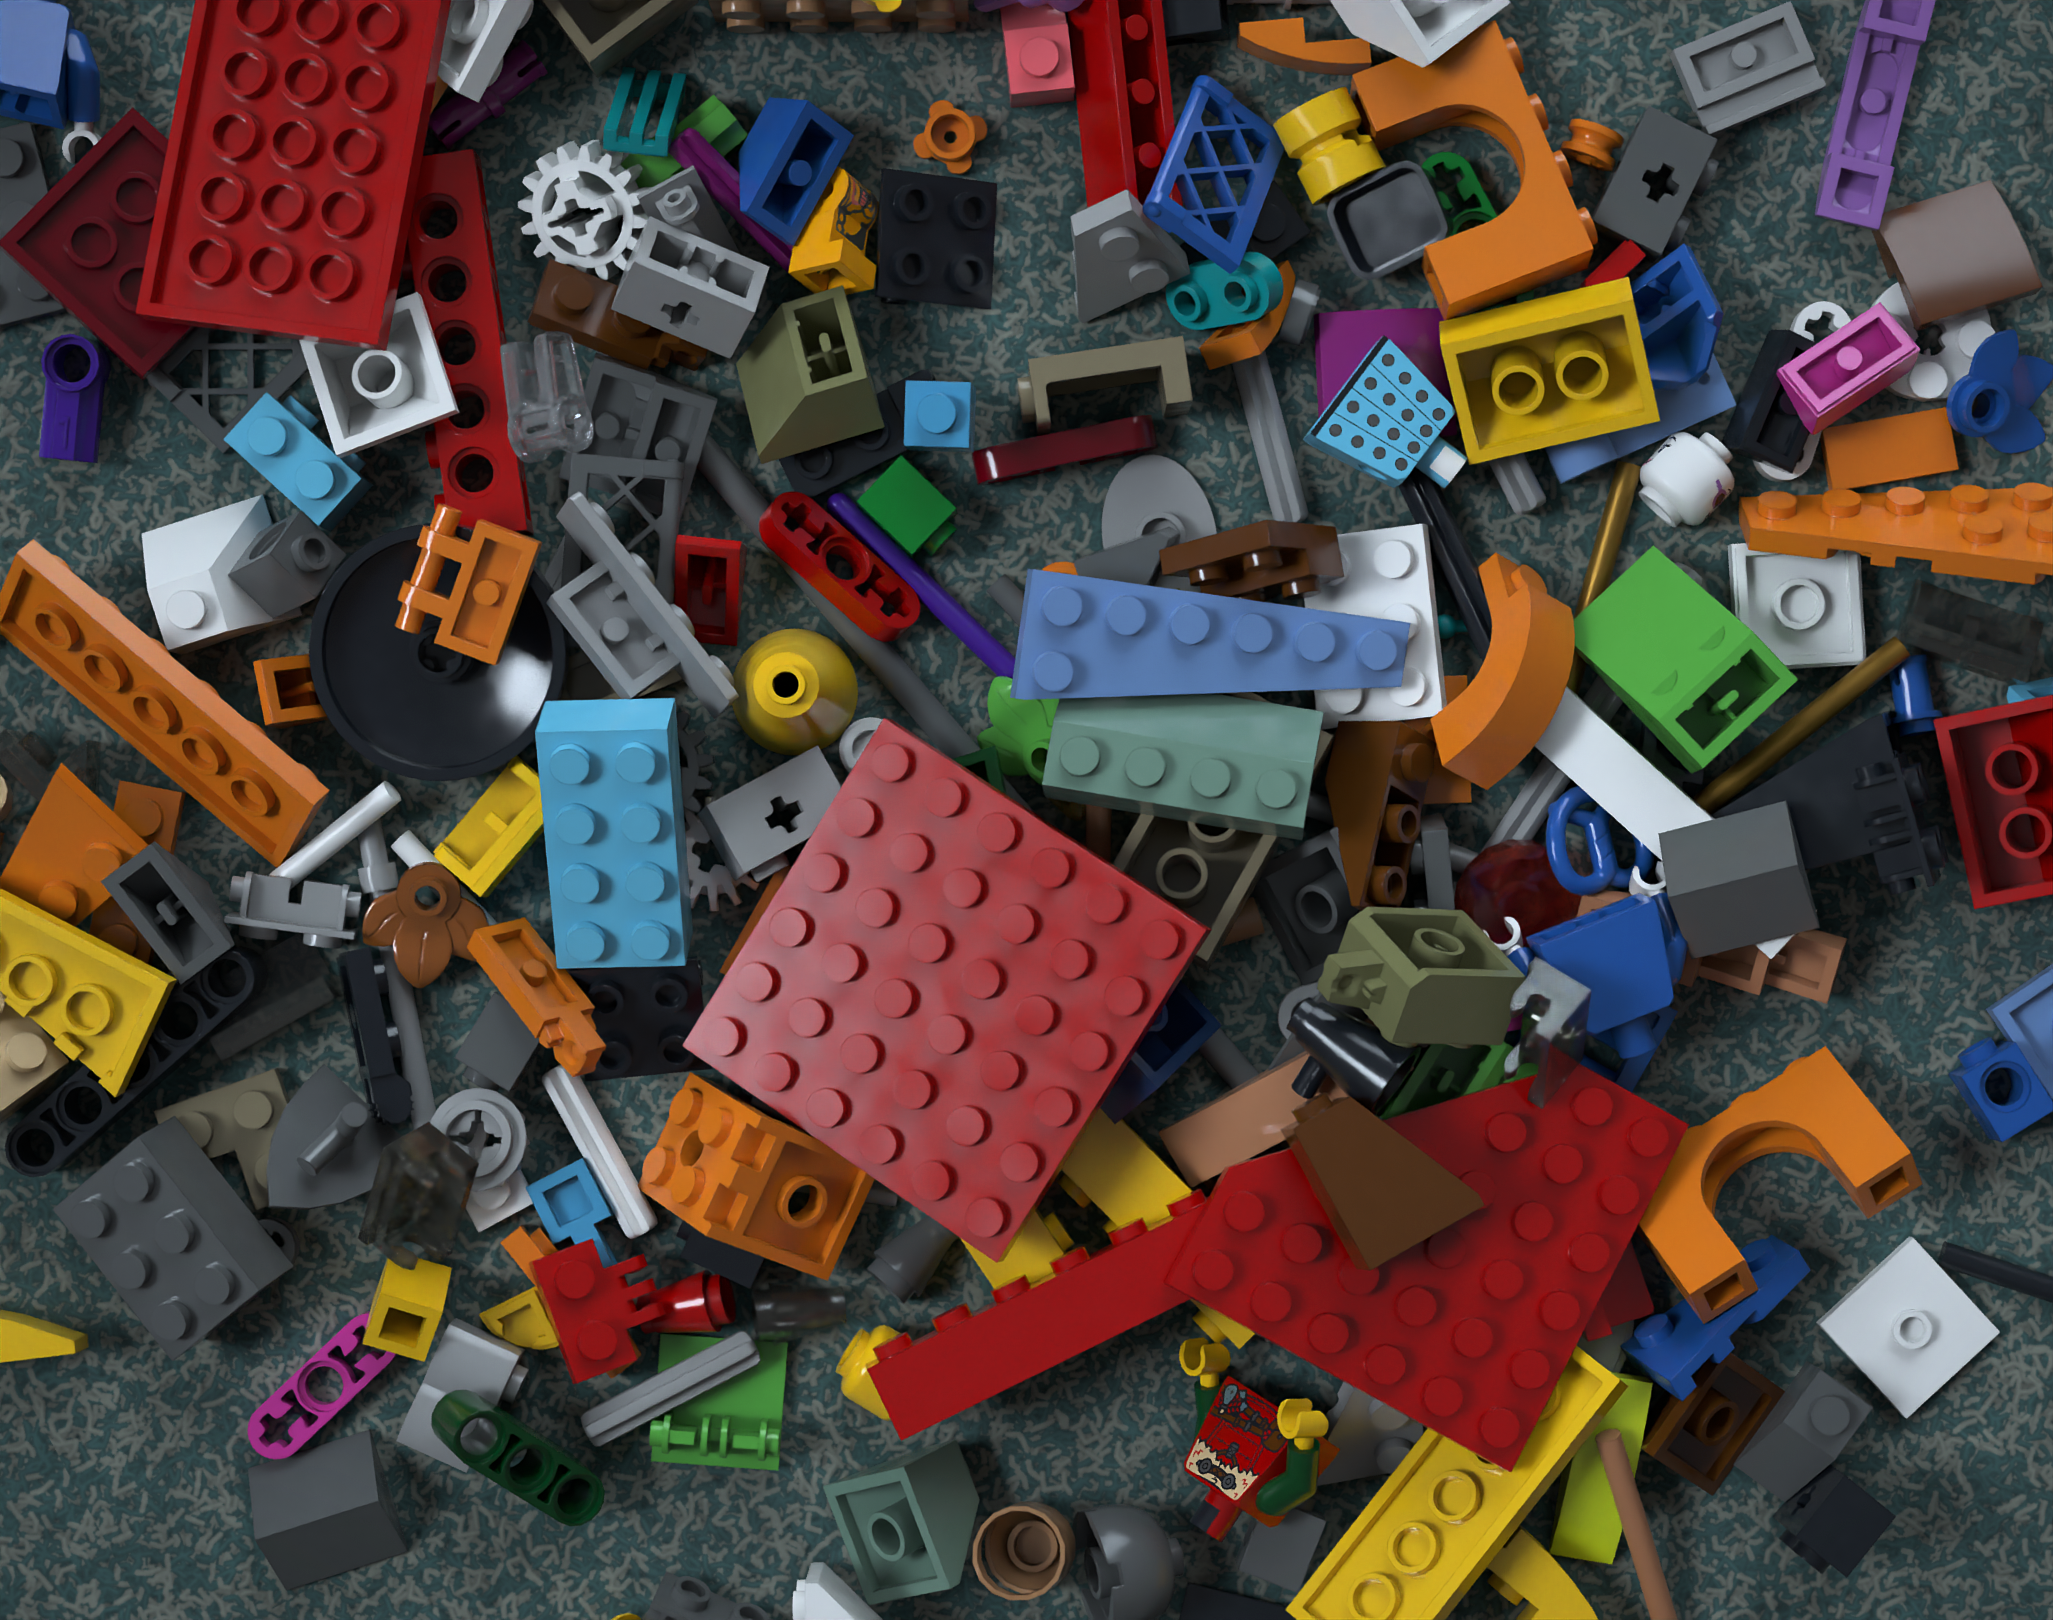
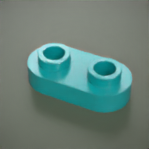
[1166,252,1283,330]

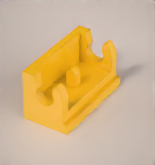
[433,755,544,897]

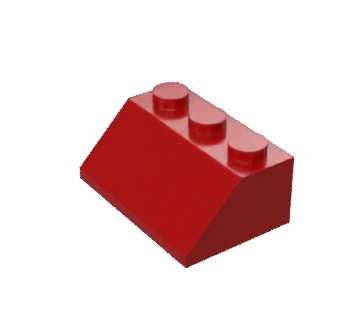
[1933,694,2053,909]

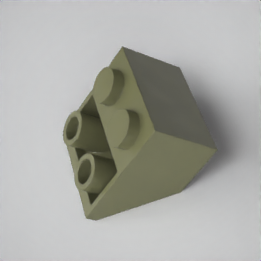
[736,285,885,464]

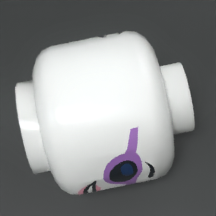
[1639,432,1734,527]

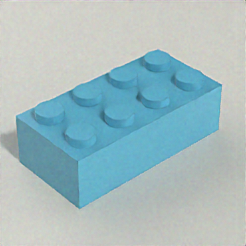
[535,698,693,969]

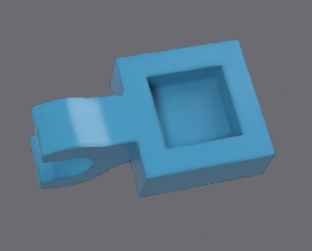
[525,1158,618,1268]

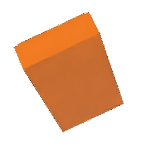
[1820,407,1959,490]

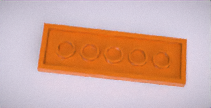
[0,539,330,868]

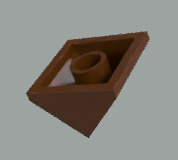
[1641,1352,1785,1496]

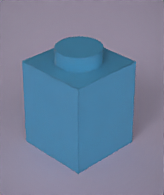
[904,380,976,452]

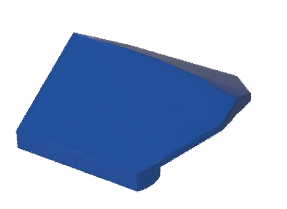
[1630,243,1724,391]

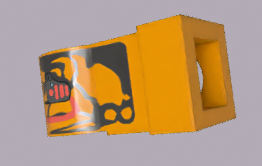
[788,166,878,295]

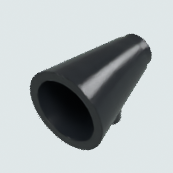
[1286,997,1421,1115]

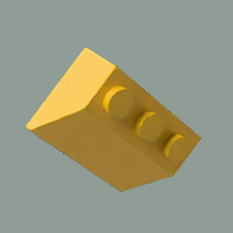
[1439,277,1660,465]

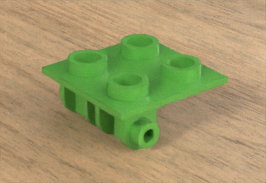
[649,1333,788,1471]

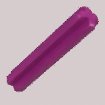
[669,128,794,278]

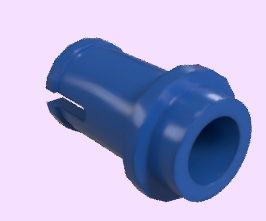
[1889,655,1942,737]

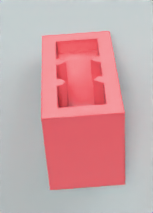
[1000,2,1075,108]

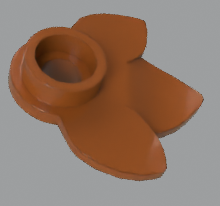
[362,862,489,988]

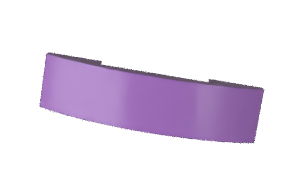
[1815,0,1936,231]

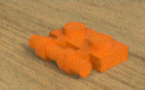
[395,503,543,666]

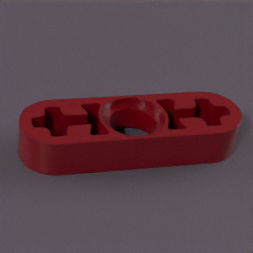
[971,415,1158,485]

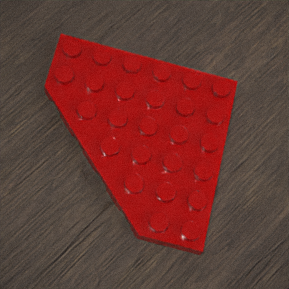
[1164,1062,1689,1472]

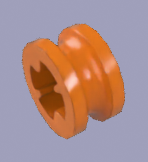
[1559,119,1624,171]

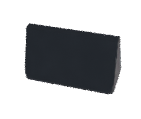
[1721,330,1817,474]

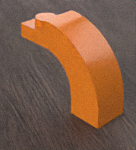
[1430,553,1575,790]

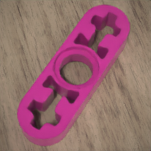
[247,1311,398,1459]

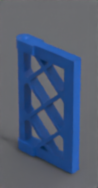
[1142,75,1284,274]

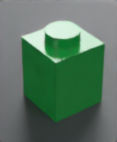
[857,455,958,559]

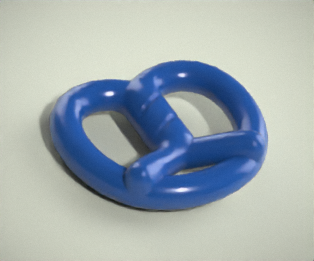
[1546,786,1655,896]

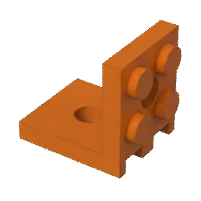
[638,1072,875,1281]

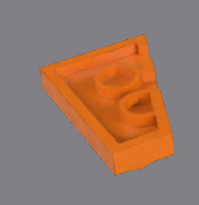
[0,763,149,927]

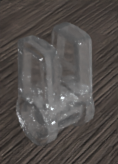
[500,331,594,464]

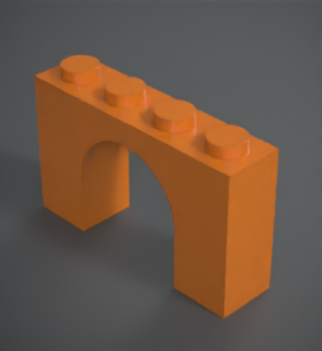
[1350,20,1598,320]
[1636,1046,1922,1324]

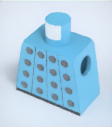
[1303,335,1467,488]

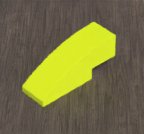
[1549,1371,1653,1564]

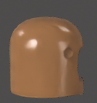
[972,1501,1076,1600]

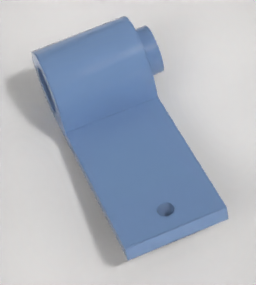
[1544,353,1737,484]

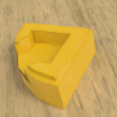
[479,1286,559,1350]

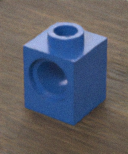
[1948,1037,2053,1142]

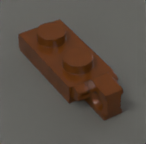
[527,259,708,371]

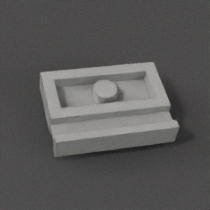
[1669,1,1826,136]

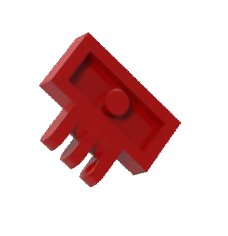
[529,1238,666,1384]

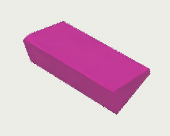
[1776,302,1920,435]

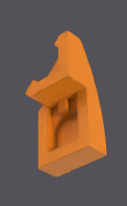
[1199,260,1296,370]

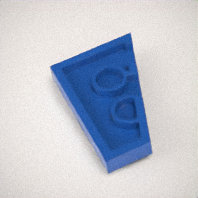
[1620,1235,1811,1401]

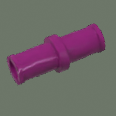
[428,40,548,151]

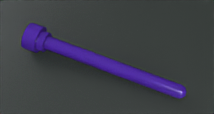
[827,493,1015,679]

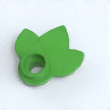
[977,676,1059,786]

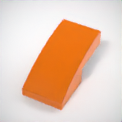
[1236,17,1372,75]

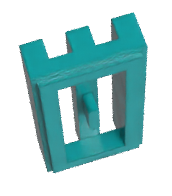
[603,67,687,157]

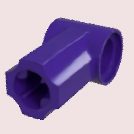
[39,334,111,463]

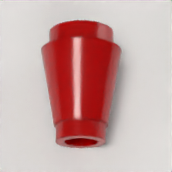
[636,1269,736,1334]

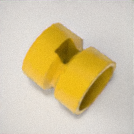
[1273,87,1386,206]

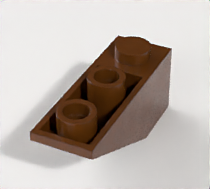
[1325,721,1436,911]

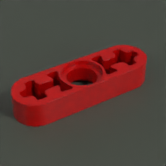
[759,491,920,642]

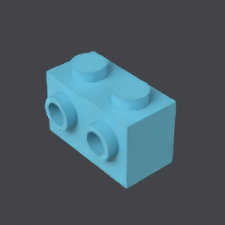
[223,392,373,532]

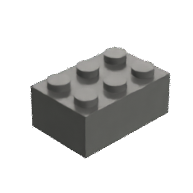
[53,1116,294,1361]

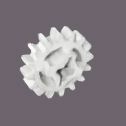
[518,140,652,280]

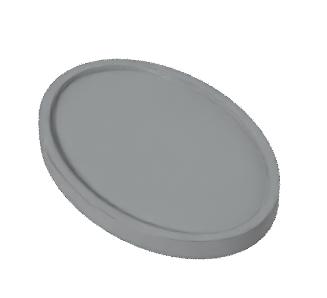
[1101,455,1217,593]

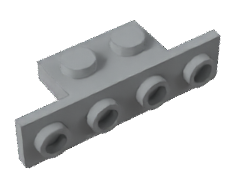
[546,491,739,720]

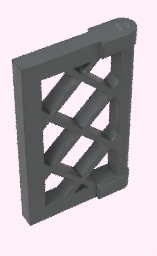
[146,326,309,454]
[561,453,685,648]

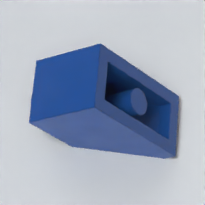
[739,97,854,246]

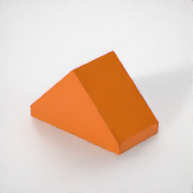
[253,654,328,729]

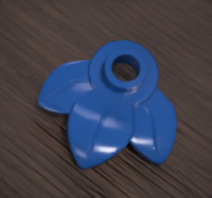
[1946,329,2053,454]

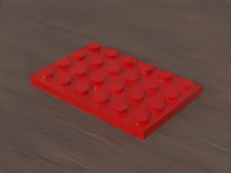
[135,0,451,351]

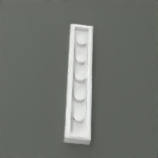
[1535,686,1817,959]

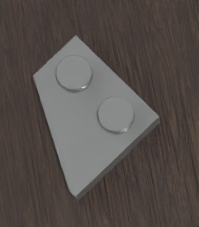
[1070,189,1190,323]
[1317,1382,1423,1486]

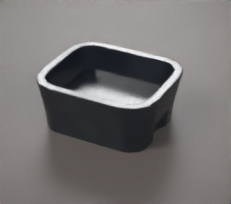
[1327,160,1454,280]

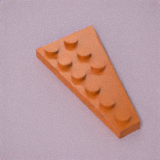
[1739,483,2053,585]

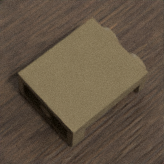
[1017,336,1193,437]

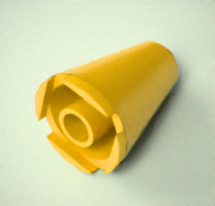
[732,628,858,755]

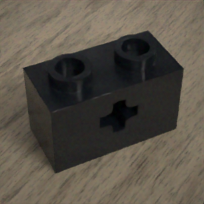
[1773,1464,1896,1578]

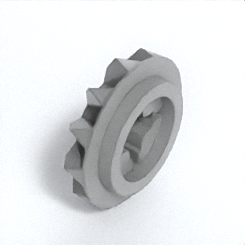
[427,1088,530,1192]

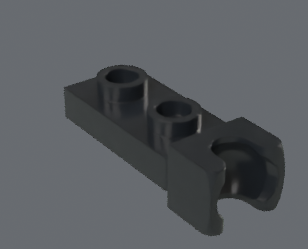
[779,369,936,499]

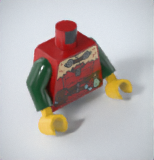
[1179,1337,1340,1543]

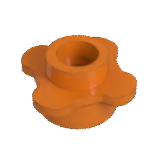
[913,100,987,175]

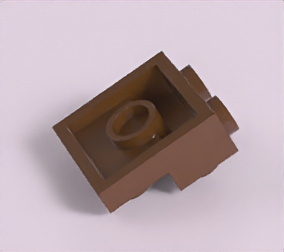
[1159,520,1344,602]

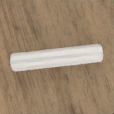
[542,1064,657,1239]

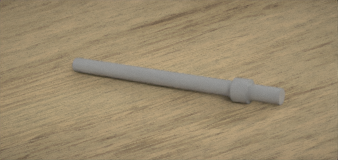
[357,818,451,1193]

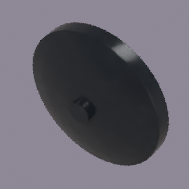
[309,523,569,781]

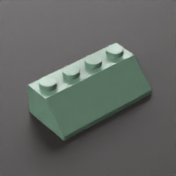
[1042,693,1324,840]

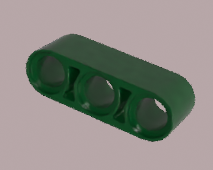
[431,1389,605,1526]

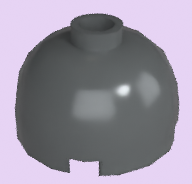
[1072,1504,1184,1620]

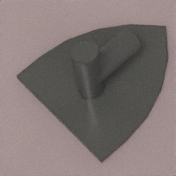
[266,1064,417,1210]

